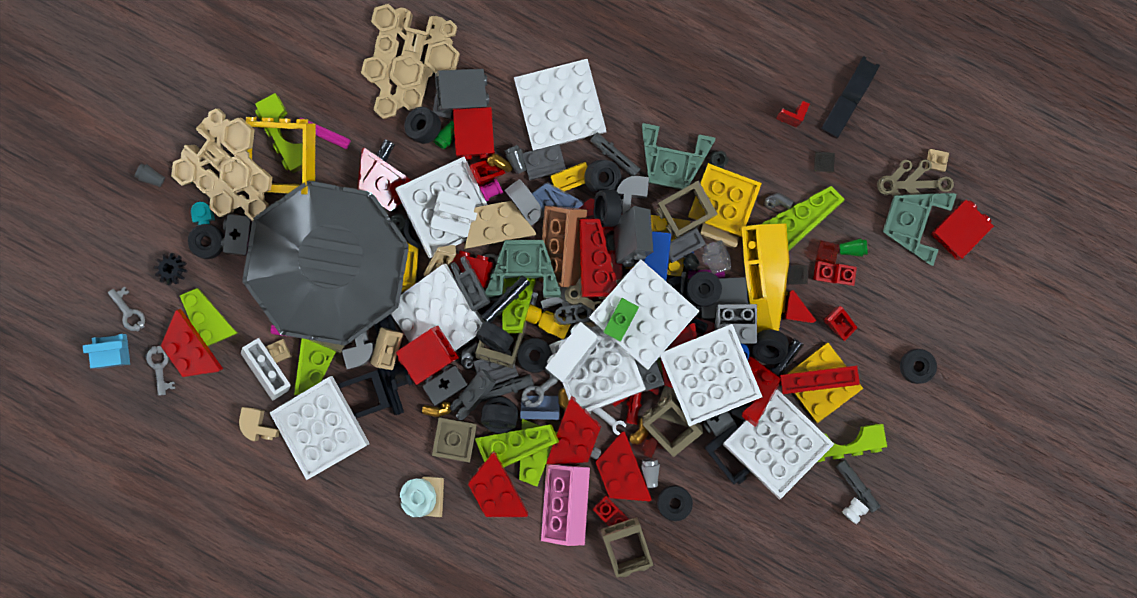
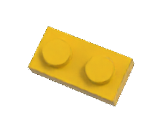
[550,162,588,191]

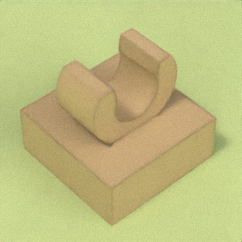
[925,149,949,172]
[265,339,292,363]

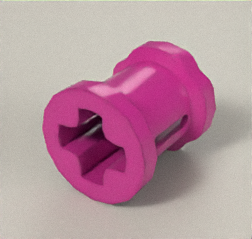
[479,179,503,202]

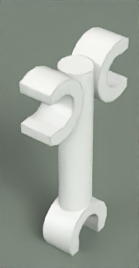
[589,408,626,435]

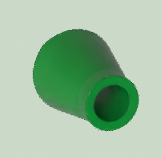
[433,121,455,150]
[840,238,868,257]

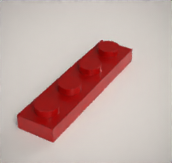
[779,366,860,394]

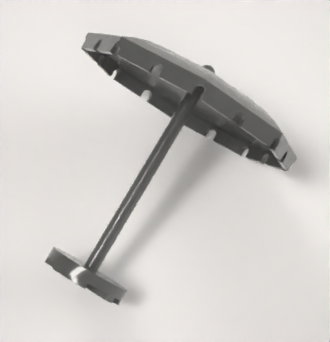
[242,181,409,345]

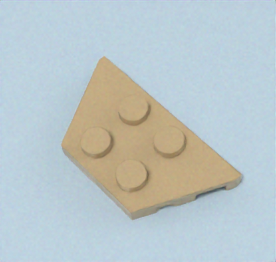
[464,201,536,249]

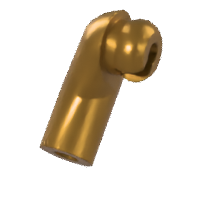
[487,154,513,172]
[558,388,569,411]
[422,402,451,417]
[629,418,649,445]

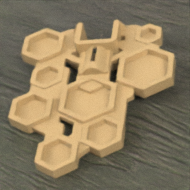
[361,4,460,119]
[171,109,272,221]

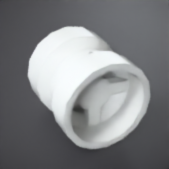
[842,497,869,525]

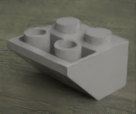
[715,304,757,343]

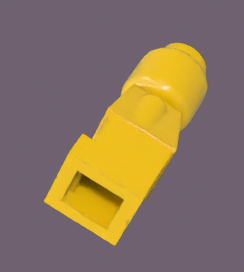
[526,304,571,340]

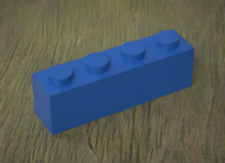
[642,231,671,281]

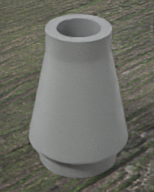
[641,458,660,488]

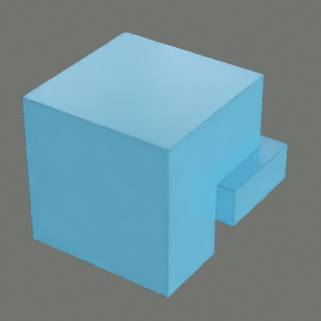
[83,334,130,369]

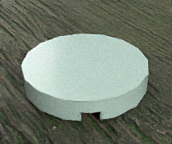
[400,478,436,517]

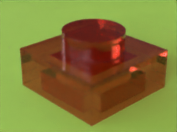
[816,240,839,265]
[642,437,658,458]

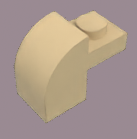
[239,407,280,441]

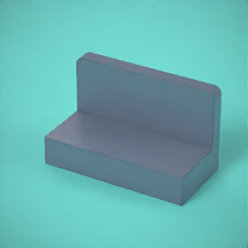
[520,396,560,420]

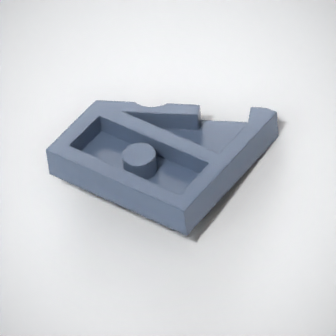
[532,182,584,212]

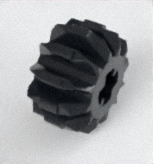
[154,253,188,286]

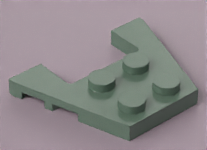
[642,123,716,190]
[883,193,957,266]
[485,240,561,297]

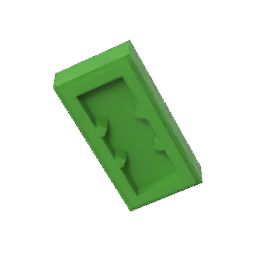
[603,298,639,342]

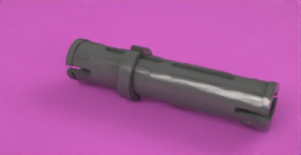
[590,132,641,176]
[480,374,534,403]
[835,459,881,513]

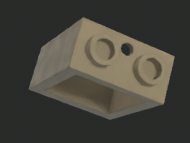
[656,180,717,238]
[475,312,527,369]
[642,394,703,457]
[601,517,654,578]

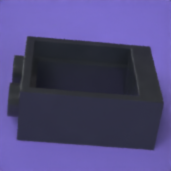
[337,370,391,419]
[704,424,751,485]

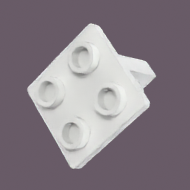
[430,191,477,238]

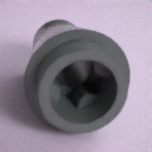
[504,145,527,174]
[134,163,165,187]

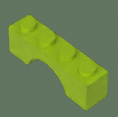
[255,93,303,173]
[817,423,887,462]

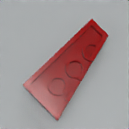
[579,219,617,297]

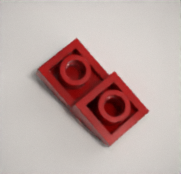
[813,261,857,286]
[593,496,630,526]

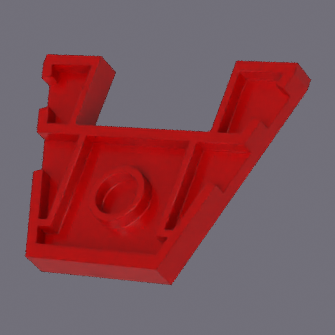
[742,357,781,427]

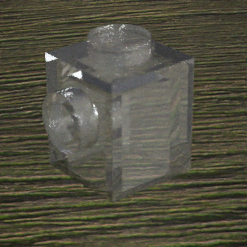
[702,240,731,274]

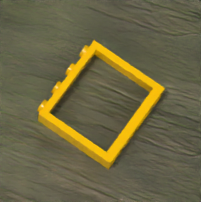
[243,117,316,194]

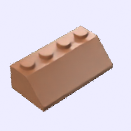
[539,206,587,287]

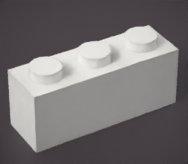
[545,322,603,383]
[241,338,291,401]

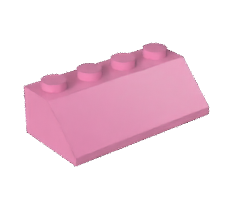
[541,464,590,546]

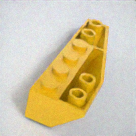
[742,224,789,334]

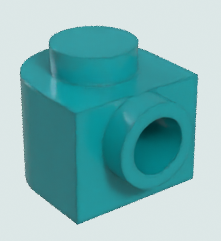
[191,202,215,225]

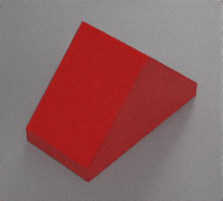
[469,160,506,186]
[784,290,816,324]
[823,306,858,341]

